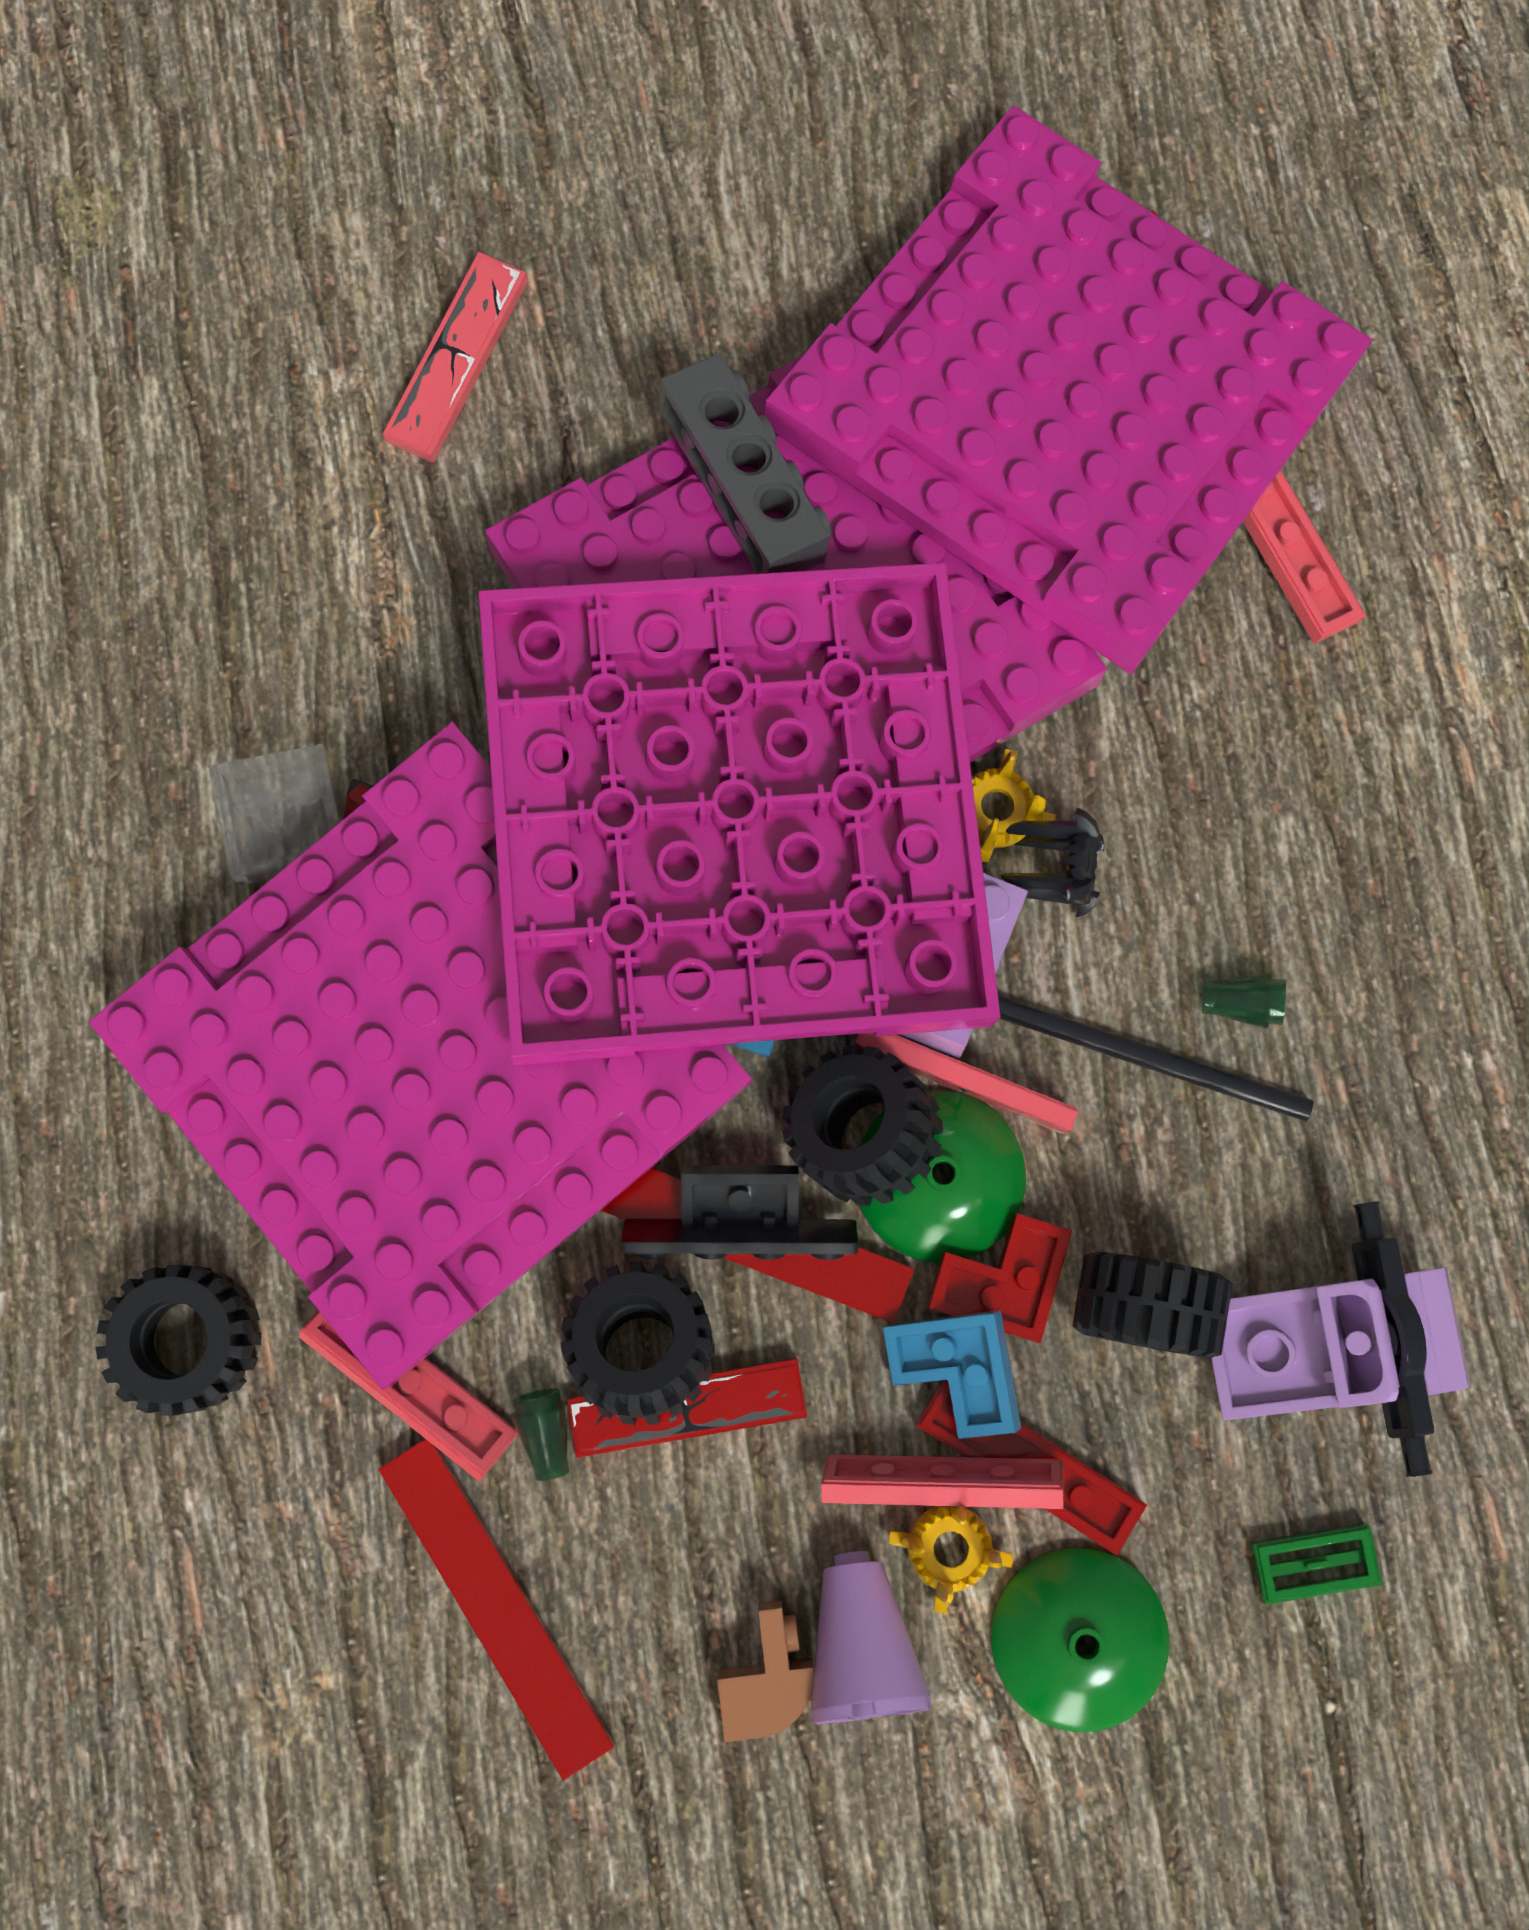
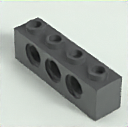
[658,353,832,574]

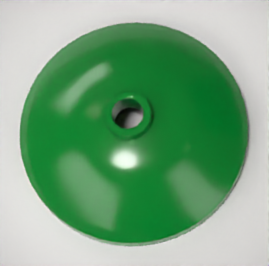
[859,1091,1026,1263]
[990,1546,1169,1732]

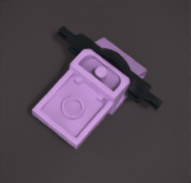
[1212,1201,1471,1477]

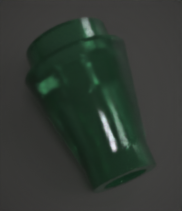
[1201,973,1286,1030]
[510,1388,570,1481]

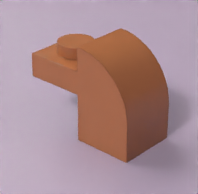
[717,1600,814,1743]

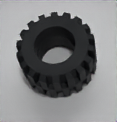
[782,1045,943,1206]
[1072,1252,1233,1359]
[561,1262,715,1425]
[96,1265,262,1416]

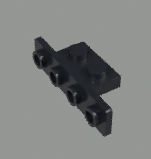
[621,1165,858,1260]

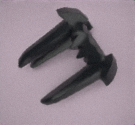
[1001,808,1104,917]

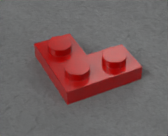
[926,1213,1072,1343]

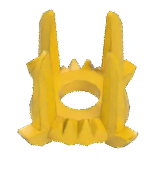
[972,749,1056,864]
[888,1506,1014,1614]

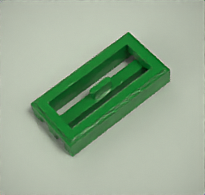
[1249,1523,1382,1605]

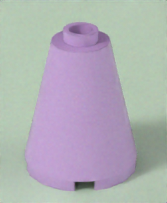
[810,1551,931,1724]

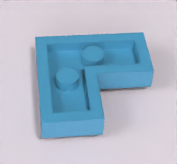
[883,1310,1021,1439]

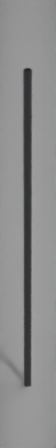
[347,779,1314,1122]

